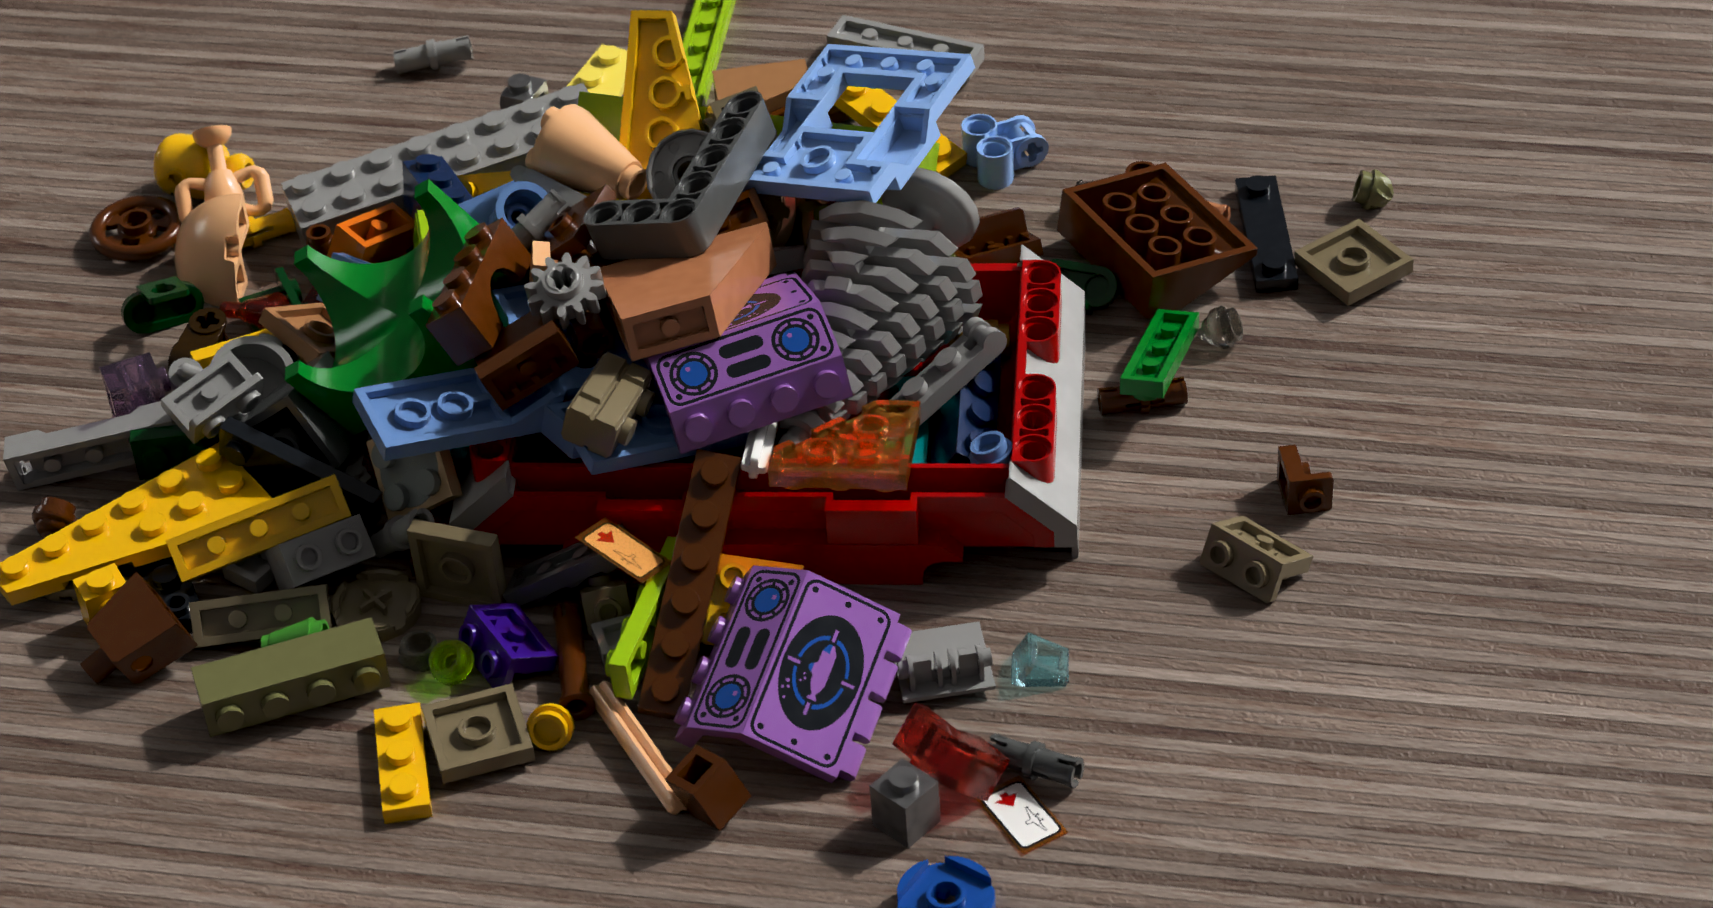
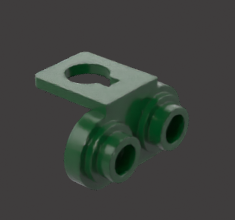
[1049,259,1119,315]
[121,276,204,334]

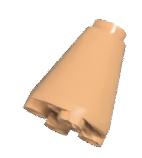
[525,104,647,200]

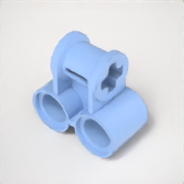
[961,114,1049,190]

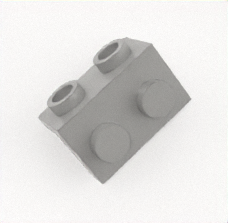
[161,351,264,444]

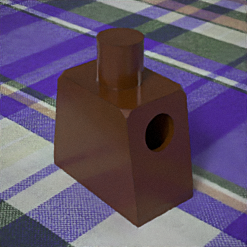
[80,572,198,684]

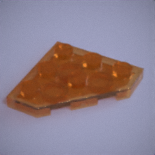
[768,400,921,492]

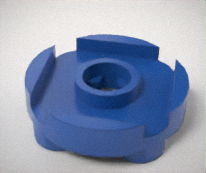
[897,856,996,908]

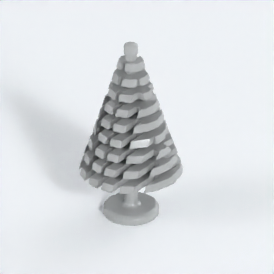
[775,167,983,463]

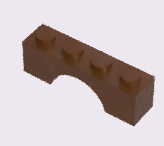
[425,218,531,366]

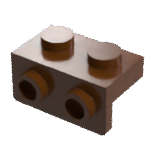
[954,207,1044,263]

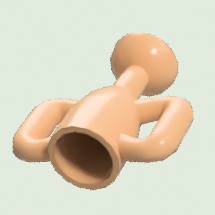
[174,125,274,223]

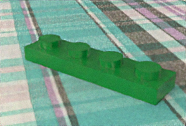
[1120,309,1199,401]

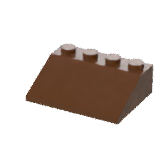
[1057,162,1258,319]

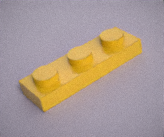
[373,702,433,824]

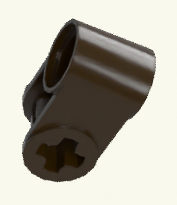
[168,308,230,372]

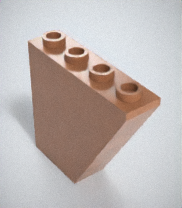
[600,222,777,361]

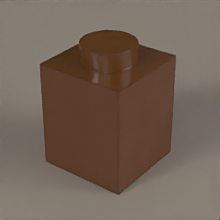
[665,745,752,831]

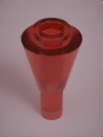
[219,292,290,329]

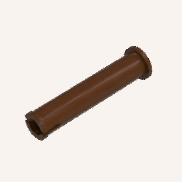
[553,602,595,721]

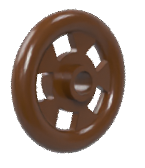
[89,195,182,261]

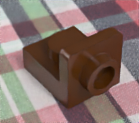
[1277,445,1334,515]

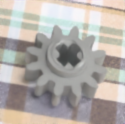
[524,252,607,329]

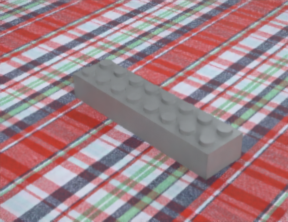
[281,83,588,247]

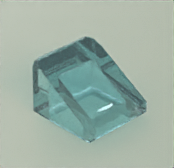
[1011,633,1069,687]

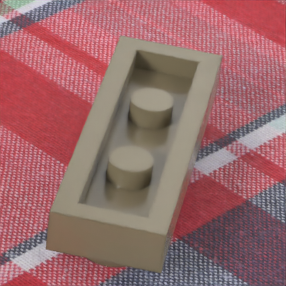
[189,584,333,648]

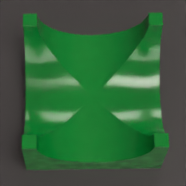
[284,179,479,436]

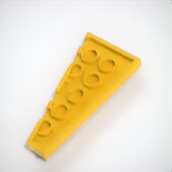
[615,10,704,200]
[0,443,272,605]

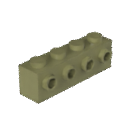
[191,617,391,737]

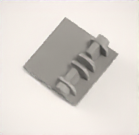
[894,621,996,703]

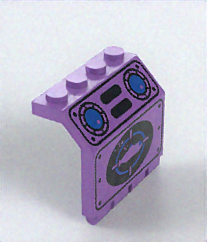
[642,273,853,454]
[674,565,912,783]

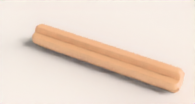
[589,681,687,815]

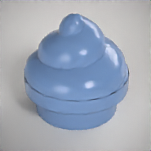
[969,431,1013,464]

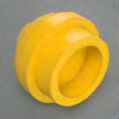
[526,703,575,751]

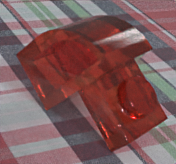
[892,703,1010,801]

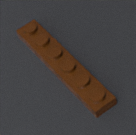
[638,449,742,720]

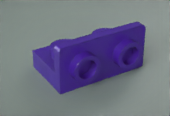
[458,603,559,688]

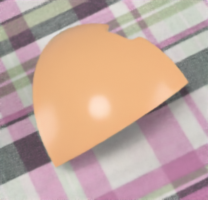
[175,193,250,309]

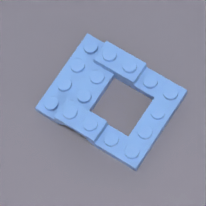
[742,44,975,203]

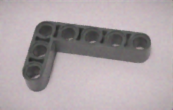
[583,91,776,260]

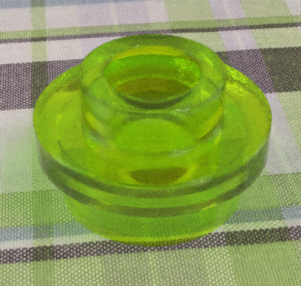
[429,640,474,686]

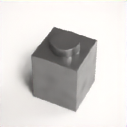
[869,758,941,849]

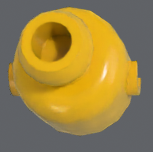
[153,133,254,200]

